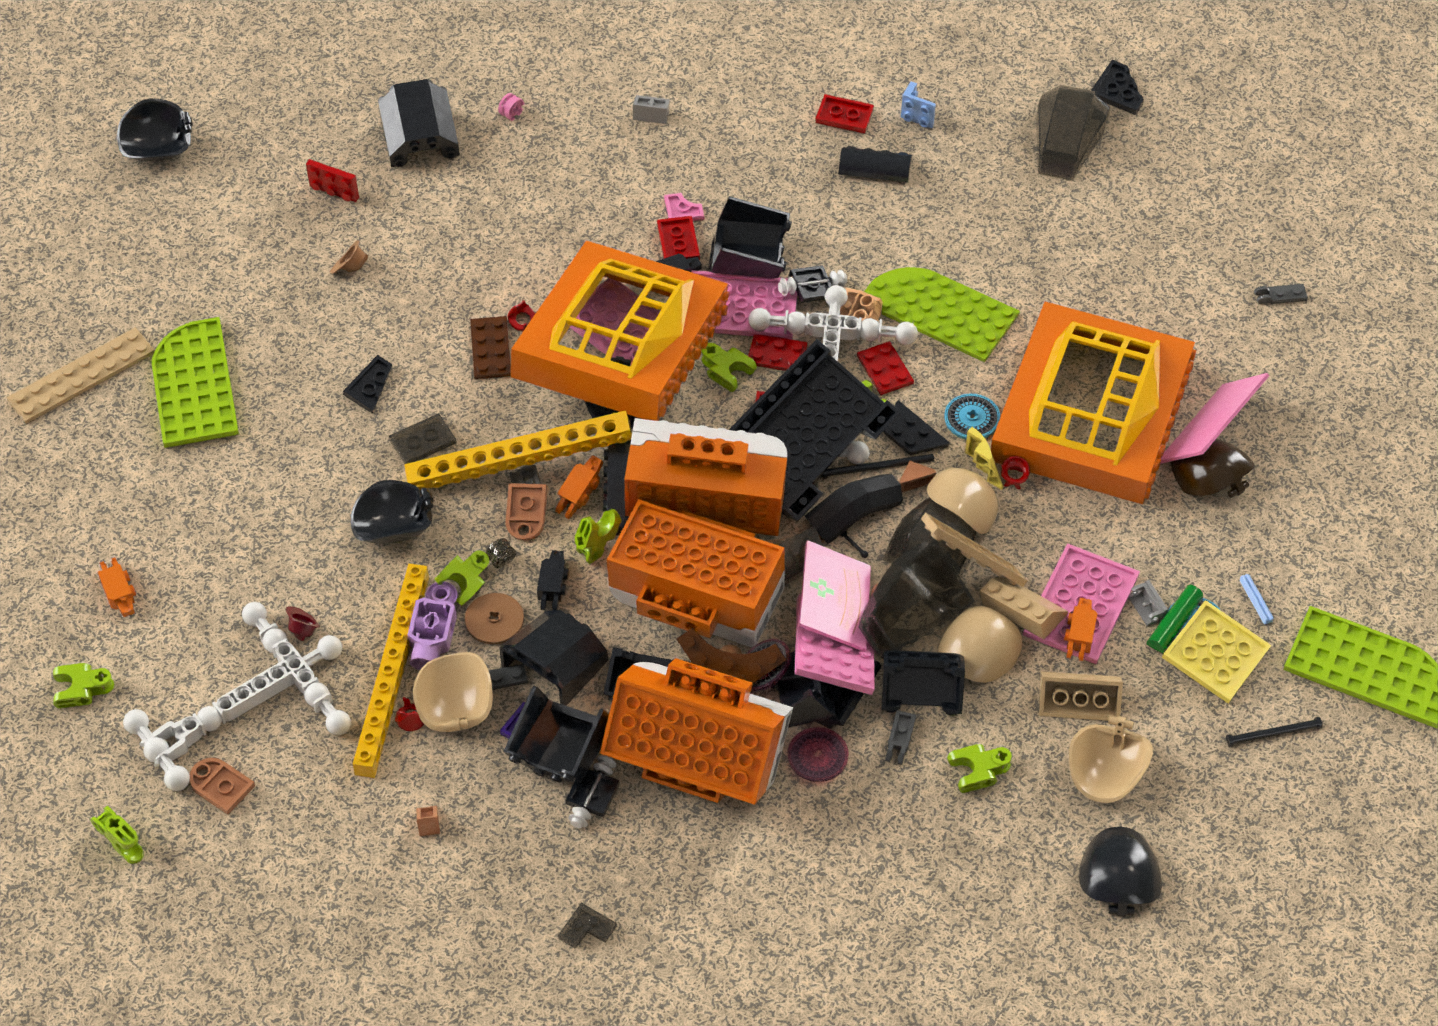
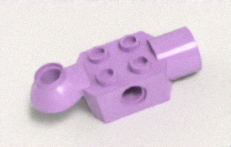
[407,581,457,670]

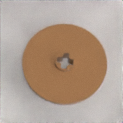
[465,593,524,644]

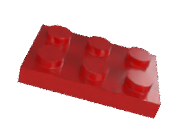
[815,94,874,134]
[306,159,359,202]
[657,216,700,260]
[748,334,808,371]
[857,341,914,396]

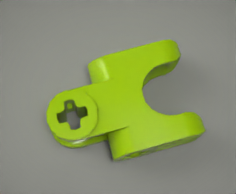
[701,343,757,392]
[575,509,621,564]
[434,550,489,606]
[53,663,115,709]
[947,744,1012,793]
[90,806,144,864]

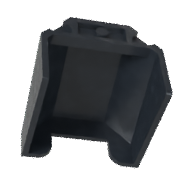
[378,79,460,167]
[708,196,792,278]
[499,610,608,706]
[503,686,609,783]

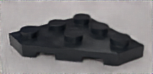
[1089,60,1144,115]

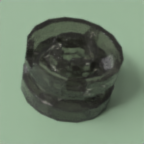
[485,538,516,568]

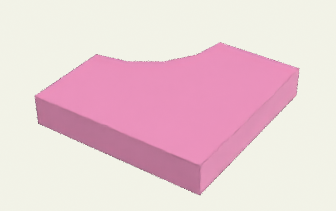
[664,193,704,221]

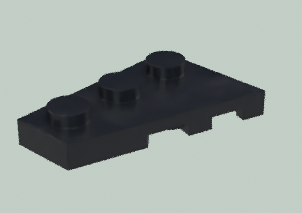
[343,355,392,414]

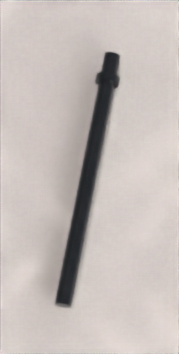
[819,454,934,479]

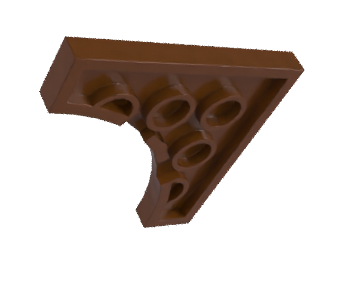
[676,628,787,683]

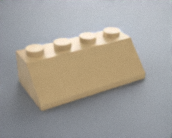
[980,577,1069,639]
[1039,671,1123,721]

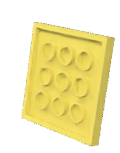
[1162,600,1271,703]

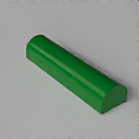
[1146,585,1203,654]

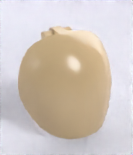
[927,468,998,534]
[937,606,1022,683]
[413,652,493,732]
[1069,716,1153,803]

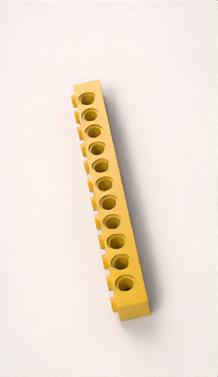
[404,411,632,490]
[353,563,429,778]

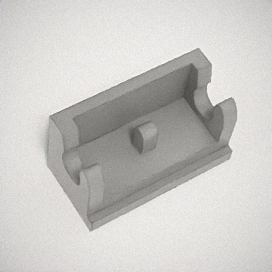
[633,95,670,124]
[1129,580,1168,626]

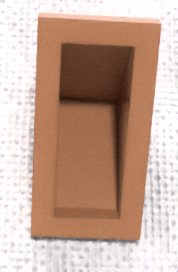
[899,461,936,492]
[416,806,440,836]

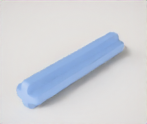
[1240,574,1274,624]

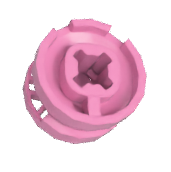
[498,93,524,121]

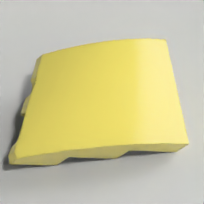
[965,427,1004,490]

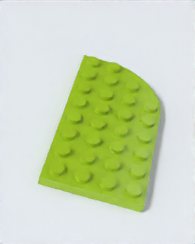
[864,267,1020,363]
[152,317,239,448]
[1283,606,1438,729]

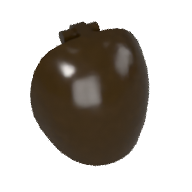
[1171,439,1255,498]

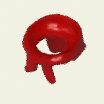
[507,300,535,331]
[1001,456,1030,490]
[395,697,424,731]

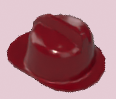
[285,606,320,641]

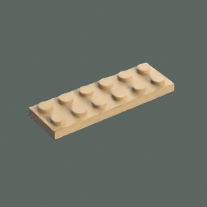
[921,512,1027,587]

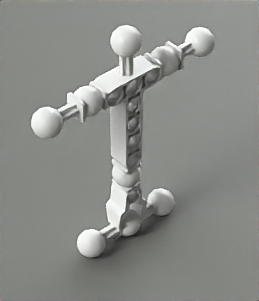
[748,285,918,465]
[123,602,351,791]

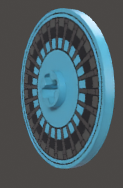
[944,394,1000,439]

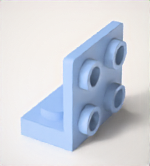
[901,81,936,128]

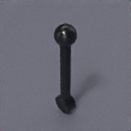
[840,531,868,558]

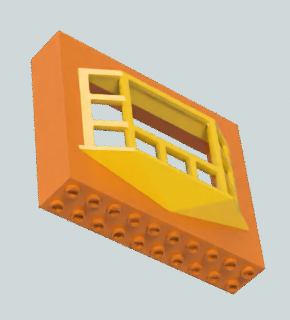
[511,241,730,421]
[991,301,1197,504]

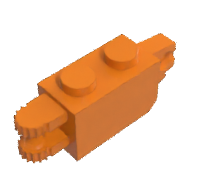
[555,455,603,519]
[98,557,136,617]
[1064,598,1097,661]

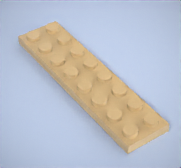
[6,327,155,424]

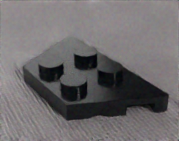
[884,400,950,456]

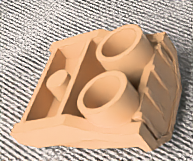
[840,288,883,321]

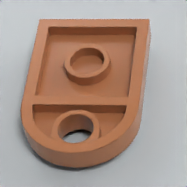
[505,483,548,541]
[190,758,255,815]

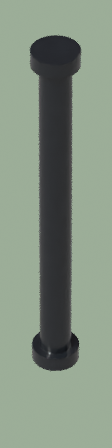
[1226,717,1322,747]

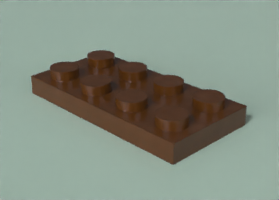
[470,316,511,379]

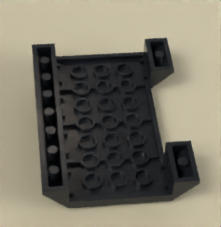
[729,339,901,522]

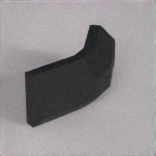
[805,474,903,544]

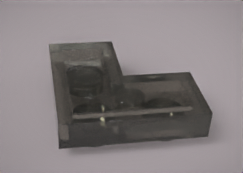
[558,903,617,949]

